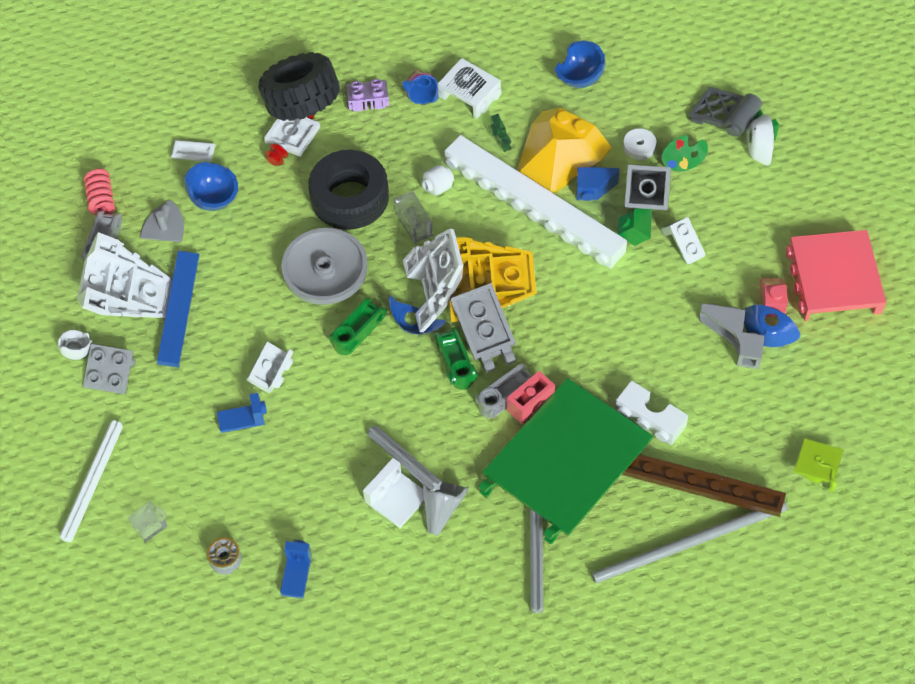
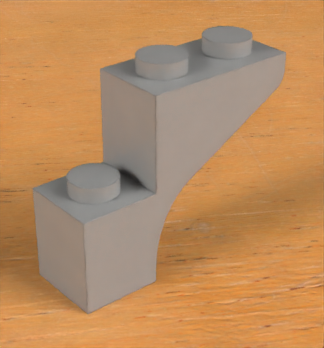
[699,303,765,369]

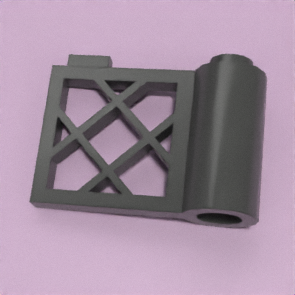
[689,87,762,137]

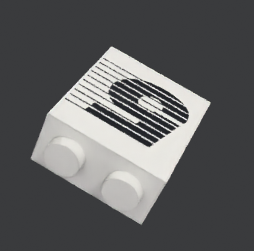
[438,58,501,119]

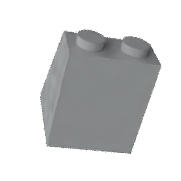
[625,165,671,210]

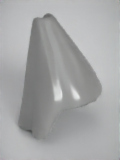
[423,481,469,536]

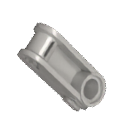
[81,211,122,261]
[475,363,532,418]

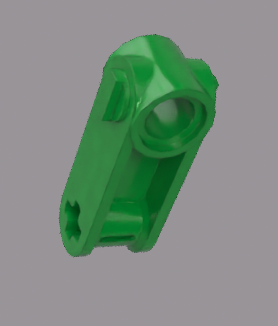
[329,298,387,355]
[434,327,478,390]

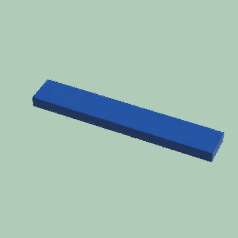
[157,251,199,367]

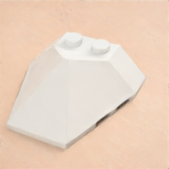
[403,229,463,332]
[77,232,173,318]

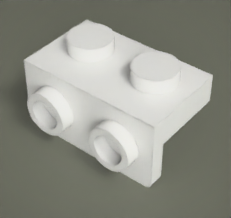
[246,342,293,393]

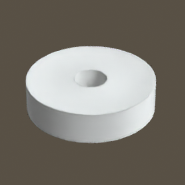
[623,129,656,160]

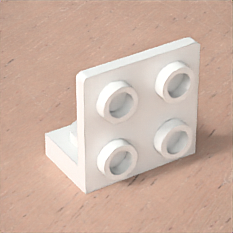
[363,458,424,528]

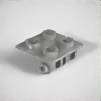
[83,344,136,394]

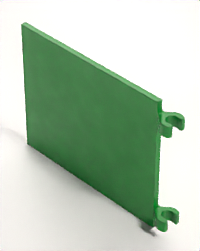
[478,378,654,545]

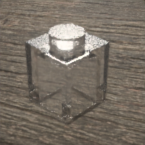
[128,501,167,543]

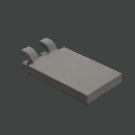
[450,283,516,373]

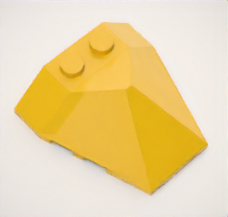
[517,108,611,194]
[449,237,537,322]

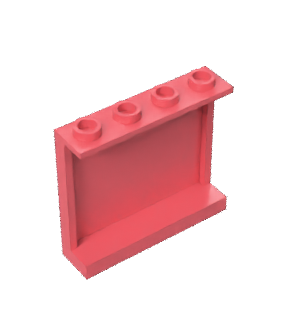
[786,230,886,321]

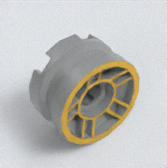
[207,537,242,575]

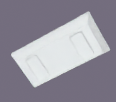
[171,140,215,162]

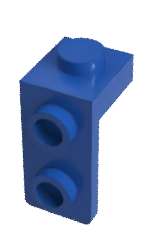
[217,393,267,433]
[280,540,312,598]

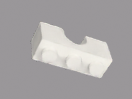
[615,381,688,445]

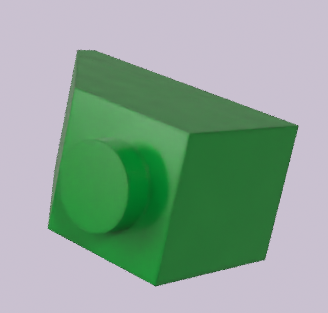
[618,208,652,246]

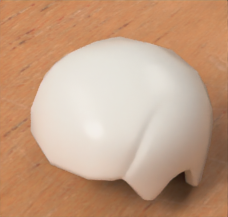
[58,330,92,360]

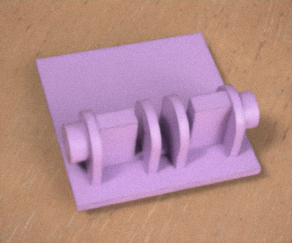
[347,79,389,112]

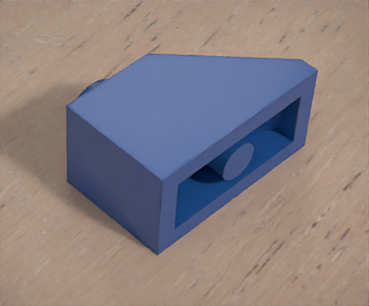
[577,167,620,201]

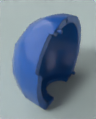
[555,41,605,88]
[185,161,238,211]

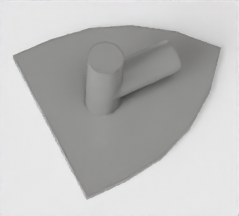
[140,200,184,242]

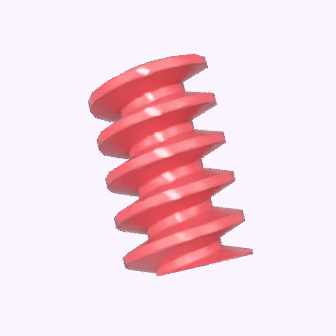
[84,169,115,216]

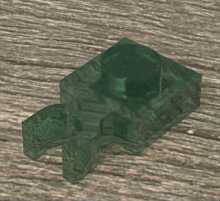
[488,114,511,152]

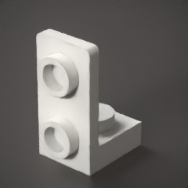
[661,217,705,264]

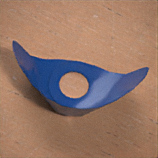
[389,295,446,335]
[744,305,800,347]

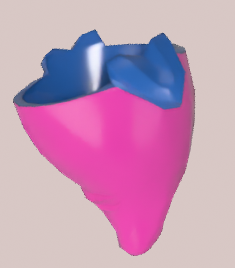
[402,70,439,104]

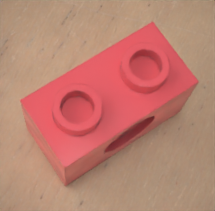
[507,371,555,425]

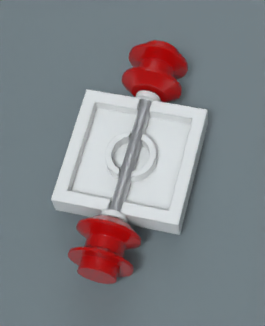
[264,115,320,166]

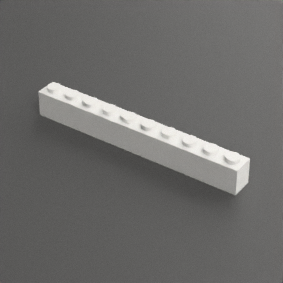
[445,135,627,269]

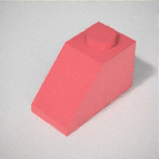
[760,278,788,317]

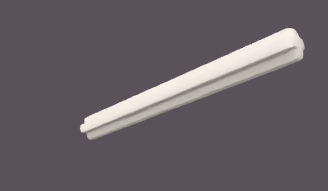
[59,420,123,542]

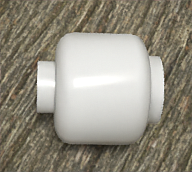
[422,165,454,195]

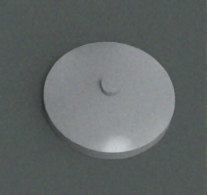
[282,228,368,305]

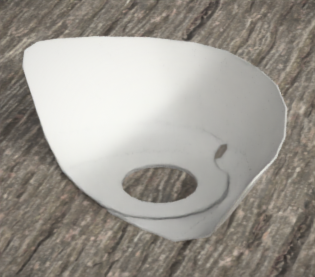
[746,114,774,165]

